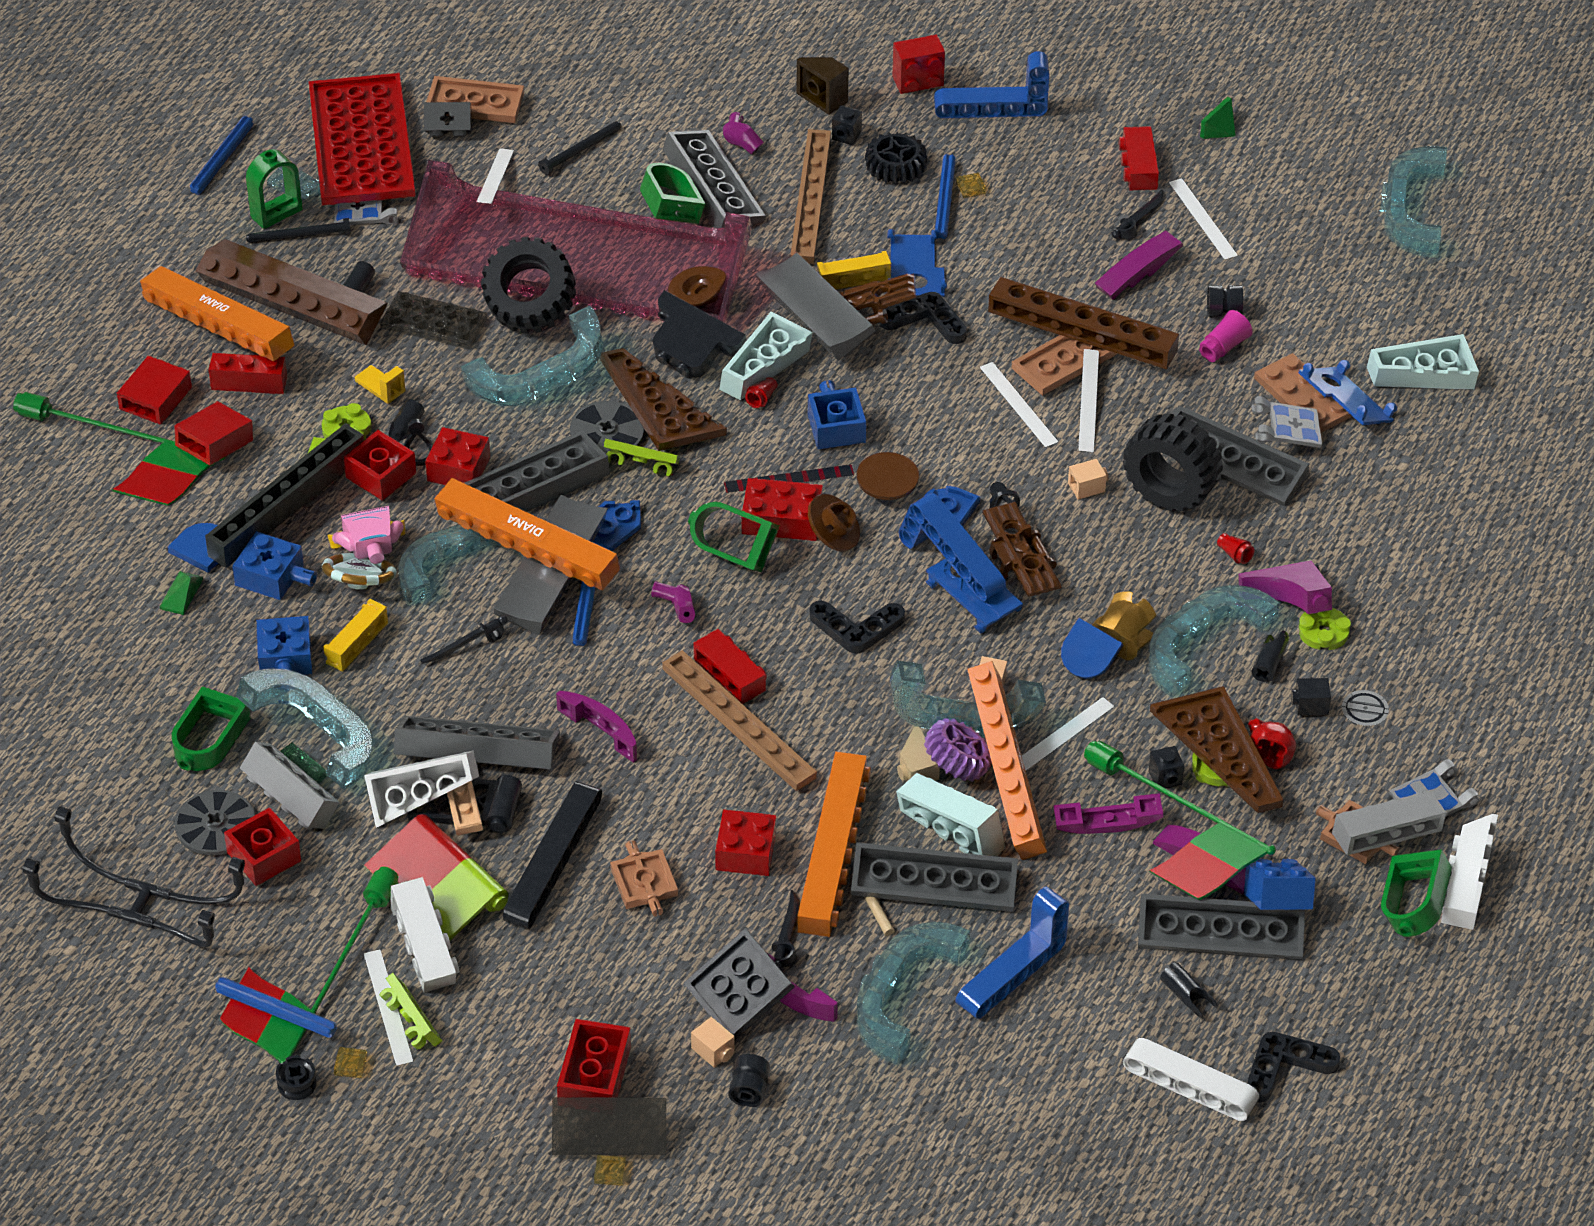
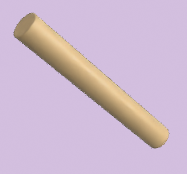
[852,874,895,936]

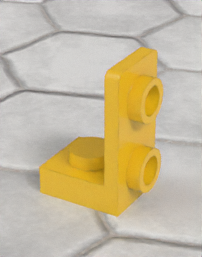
[355,365,405,404]

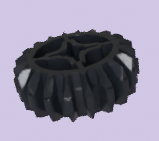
[865,131,928,184]

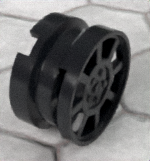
[275,1055,317,1100]

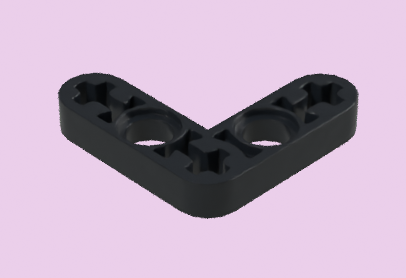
[879,292,967,344]
[809,600,905,654]
[1247,1032,1340,1103]

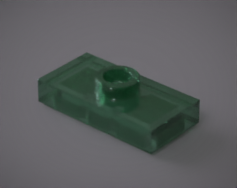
[280,742,327,783]

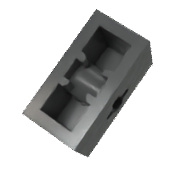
[424,102,472,136]

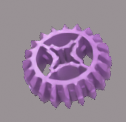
[924,718,992,782]

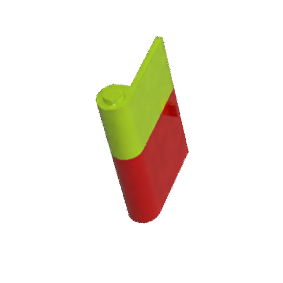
[364,814,509,940]

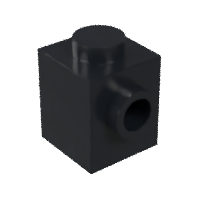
[832,106,862,146]
[1291,678,1331,715]
[1148,746,1184,791]

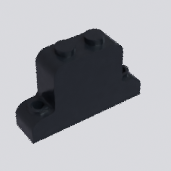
[652,290,747,378]

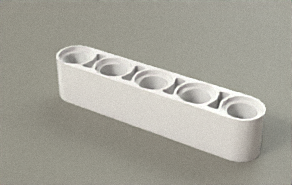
[1123,1038,1259,1121]

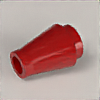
[745,377,778,408]
[1217,533,1255,564]

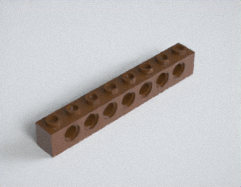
[988,277,1179,369]

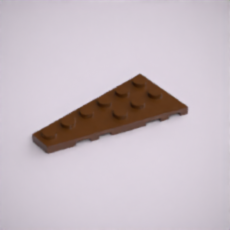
[600,348,727,451]
[1150,686,1283,813]

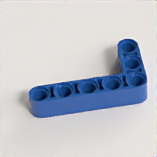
[934,51,1050,118]
[899,493,1006,601]
[955,886,1069,1019]

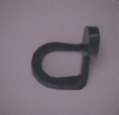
[404,419,433,466]
[989,482,1020,508]

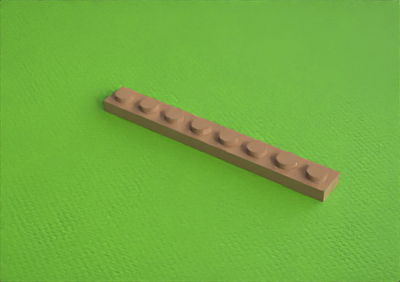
[790,129,831,264]
[662,650,817,791]

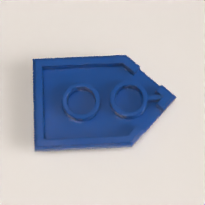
[593,500,641,551]

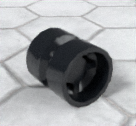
[1207,285,1243,316]
[728,1054,770,1107]

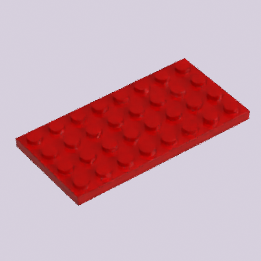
[308,73,415,205]

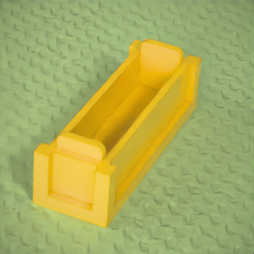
[817,251,891,290]
[323,599,388,672]

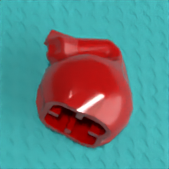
[1248,718,1296,769]

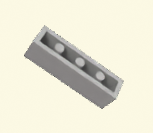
[240,742,340,830]
[1332,791,1446,855]

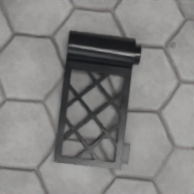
[407,775,522,833]

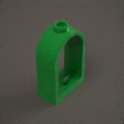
[246,149,303,230]
[640,163,705,224]
[688,502,780,572]
[171,686,251,771]
[1381,849,1452,937]

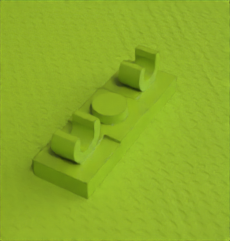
[603,439,680,477]
[379,973,442,1050]

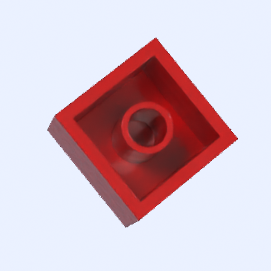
[892,34,945,94]
[425,427,490,485]
[344,430,416,501]
[224,807,302,886]
[715,809,776,876]

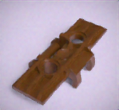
[840,273,916,325]
[982,502,1061,597]

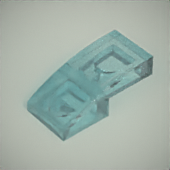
[267,166,320,199]

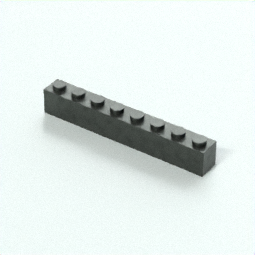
[205,423,364,568]

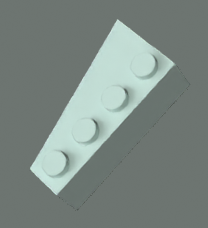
[719,312,813,400]
[1367,334,1479,389]
[896,773,1005,856]

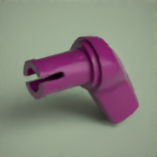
[723,112,764,154]
[651,581,695,623]

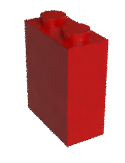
[117,356,192,425]
[174,401,253,465]

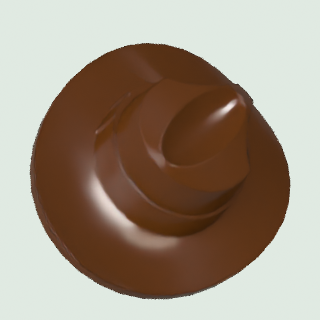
[668,266,727,307]

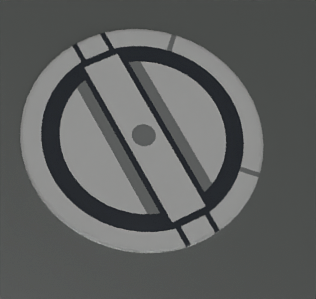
[1342,690,1389,726]

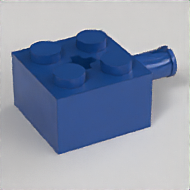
[808,380,866,449]
[232,531,317,600]
[256,616,312,690]
[1244,859,1316,910]

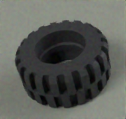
[481,237,576,334]
[1123,414,1223,511]

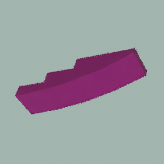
[1095,230,1183,300]

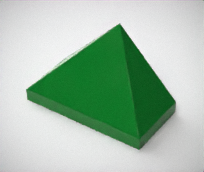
[1200,97,1236,139]
[160,571,203,615]

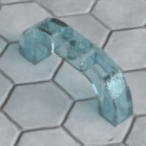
[1380,146,1447,258]
[461,306,603,406]
[398,524,525,606]
[1148,585,1280,698]
[890,660,1046,737]
[236,669,373,789]
[857,922,970,1065]

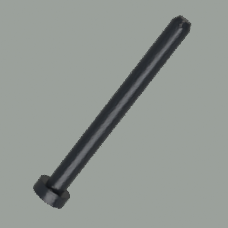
[538,121,621,176]
[246,218,351,243]

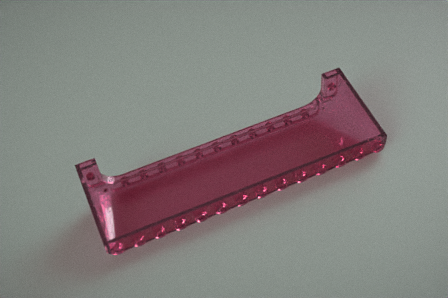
[400,160,752,323]

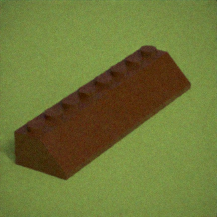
[196,239,388,345]

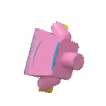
[327,506,406,564]

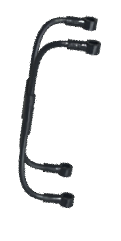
[23,806,245,948]

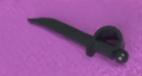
[1111,189,1164,239]
[420,615,508,664]
[771,890,799,969]

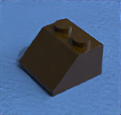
[796,57,849,115]

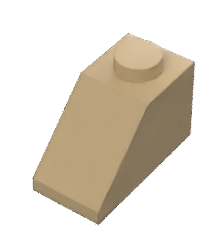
[897,726,940,782]

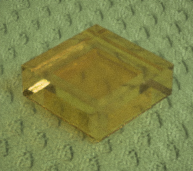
[956,172,986,198]
[333,1047,367,1078]
[594,1155,626,1186]

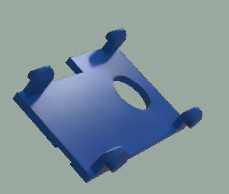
[887,229,947,297]
[1298,360,1397,425]
[926,558,1023,634]

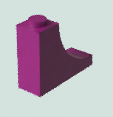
[1238,560,1332,614]

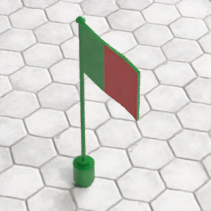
[13,392,225,506]
[1084,741,1276,900]
[220,867,399,1064]

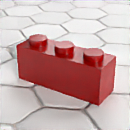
[1119,126,1159,191]
[208,353,287,394]
[693,629,767,704]

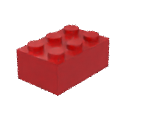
[741,478,823,541]
[557,1019,631,1115]

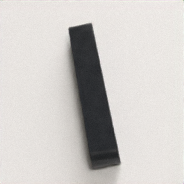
[503,781,602,929]

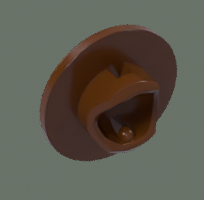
[857,452,919,500]
[808,494,860,552]

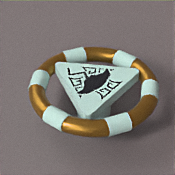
[322,553,397,589]

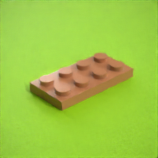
[426,76,524,123]
[1011,335,1117,396]
[1254,353,1353,433]

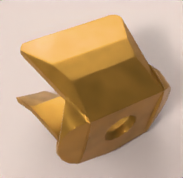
[1092,591,1157,660]

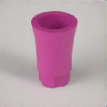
[1199,310,1253,362]

